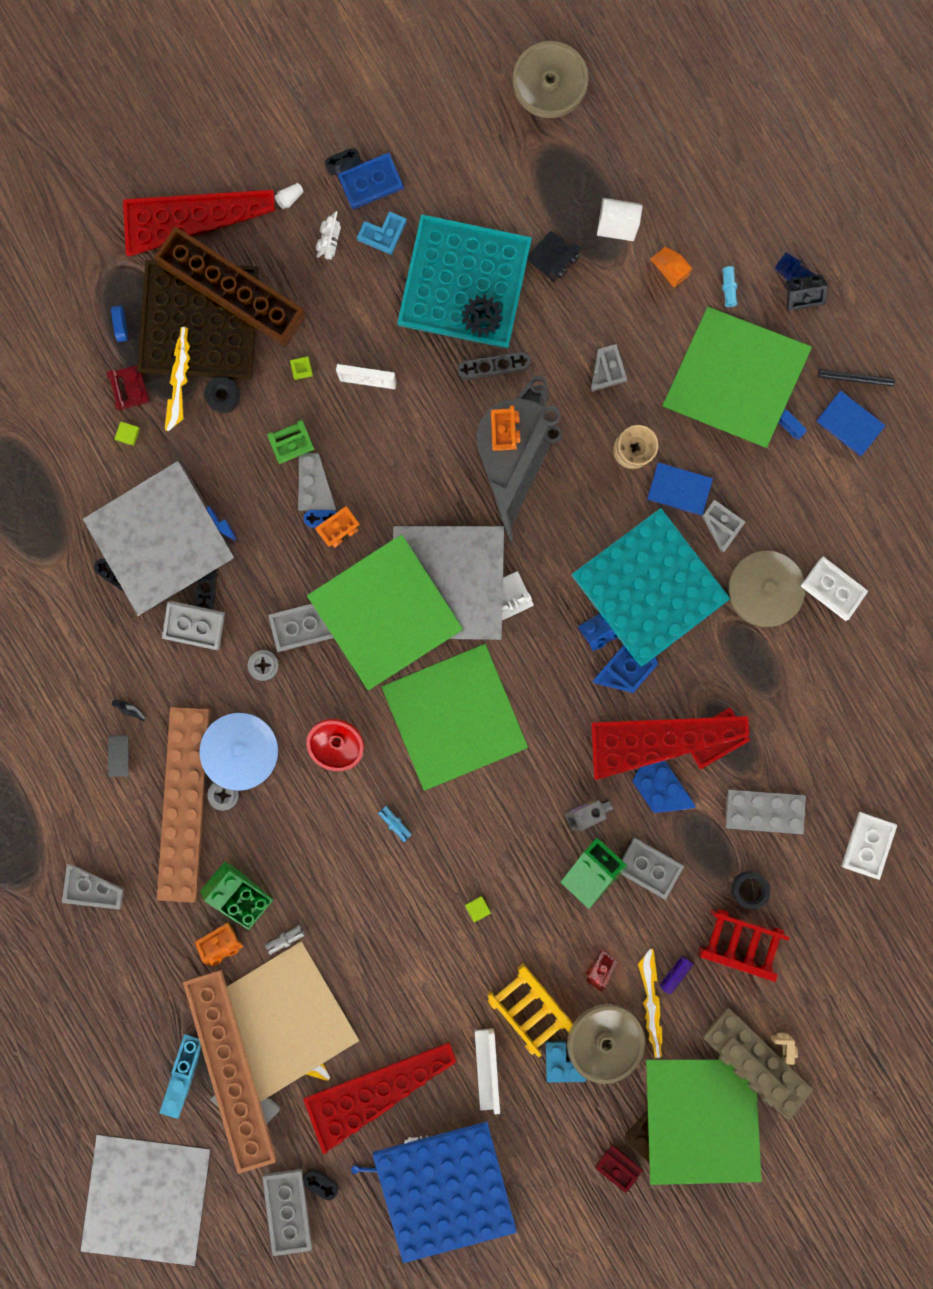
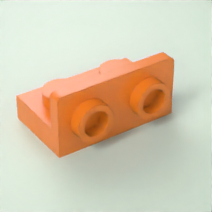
[315,506,360,548]
[194,923,243,966]

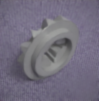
[248,650,279,681]
[208,782,239,811]

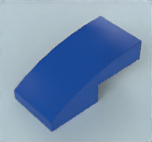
[206,506,237,541]

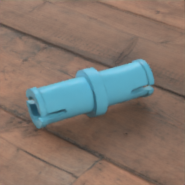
[722,266,738,307]

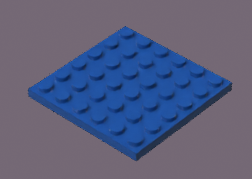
[373,1122,517,1263]

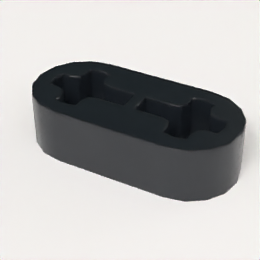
[325,148,361,175]
[303,1169,338,1200]

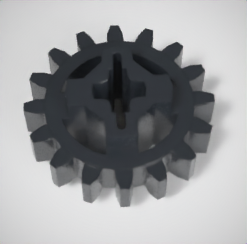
[462,295,503,338]

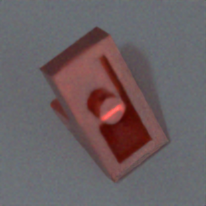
[586,950,618,992]

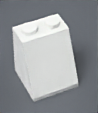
[597,198,642,241]

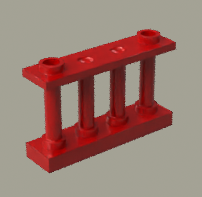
[698,908,789,982]

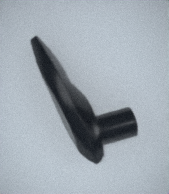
[112,699,145,722]

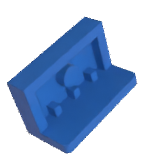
[578,613,618,651]

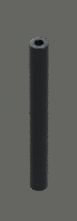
[817,370,895,386]

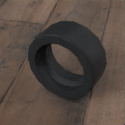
[731,871,770,909]

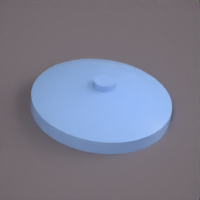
[200,713,278,790]

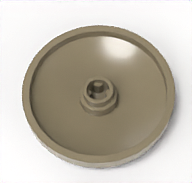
[513,41,588,118]
[728,551,805,627]
[567,1004,645,1084]

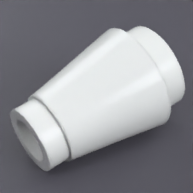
[275,183,304,209]

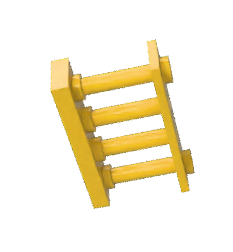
[487,963,573,1058]

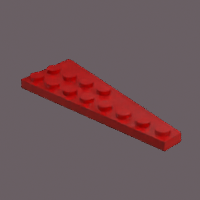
[123,190,275,256]
[592,716,749,780]
[303,1042,456,1154]

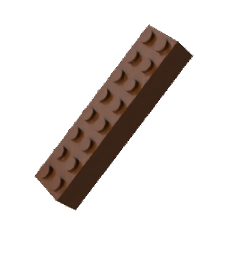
[154,226,306,348]

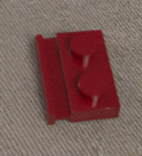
[595,1144,643,1193]

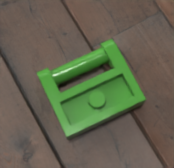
[267,419,314,464]

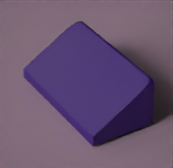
[660,956,694,994]

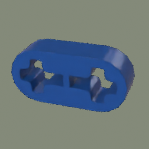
[111,305,128,342]
[778,408,807,440]
[303,510,337,528]

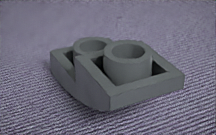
[108,735,129,777]

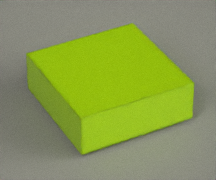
[290,356,313,380]
[115,421,140,446]
[465,895,491,922]

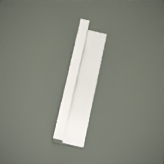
[475,1028,500,1114]

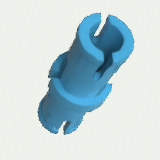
[378,805,412,842]

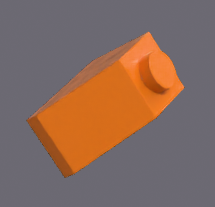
[650,247,692,288]

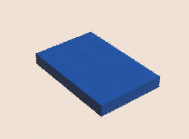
[337,152,404,210]
[816,391,886,456]
[647,463,713,516]

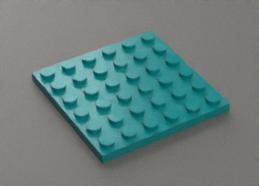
[397,214,532,349]
[571,508,730,667]

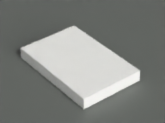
[336,364,397,389]
[801,556,868,621]
[841,812,897,880]

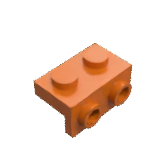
[491,405,520,451]

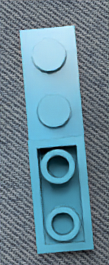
[159,1034,201,1119]

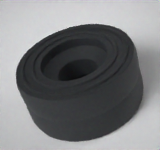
[204,377,240,413]

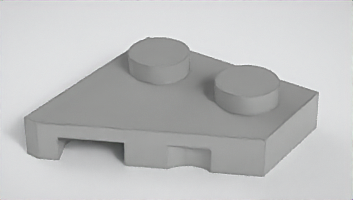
[591,344,627,392]
[702,500,745,552]

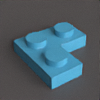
[357,211,407,255]
[546,1041,586,1082]

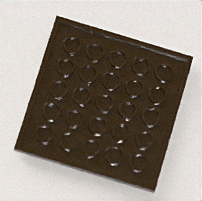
[137,260,259,380]

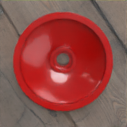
[306,719,364,771]

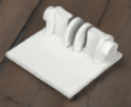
[316,211,341,260]
[502,571,534,620]

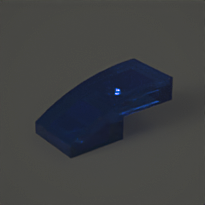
[775,252,816,280]

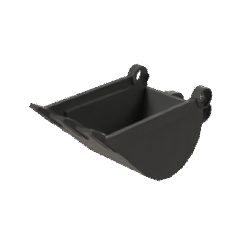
[476,376,562,542]

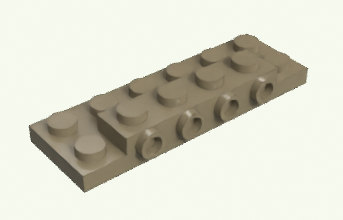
[702,1007,813,1120]

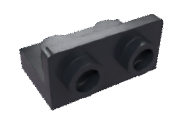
[785,275,828,311]

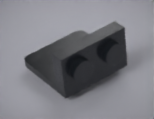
[528,231,581,283]

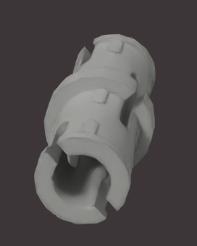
[265,925,305,955]

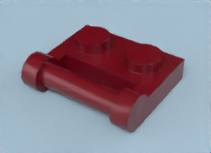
[106,365,150,410]

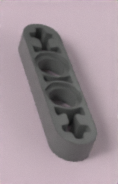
[458,352,531,380]

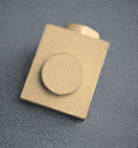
[771,1033,798,1065]

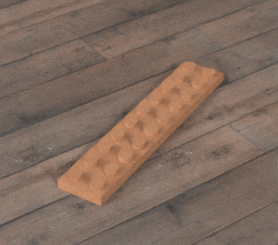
[157,707,210,903]
[183,969,277,1174]

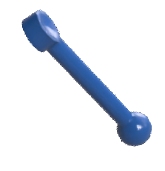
[351,1165,377,1174]

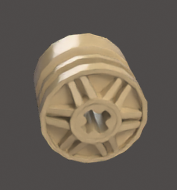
[613,425,659,469]

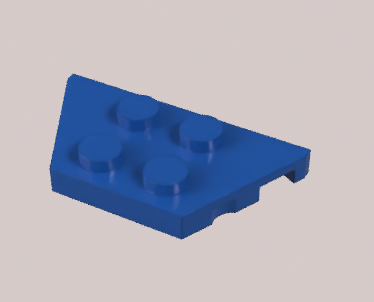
[592,645,658,693]
[632,760,696,813]

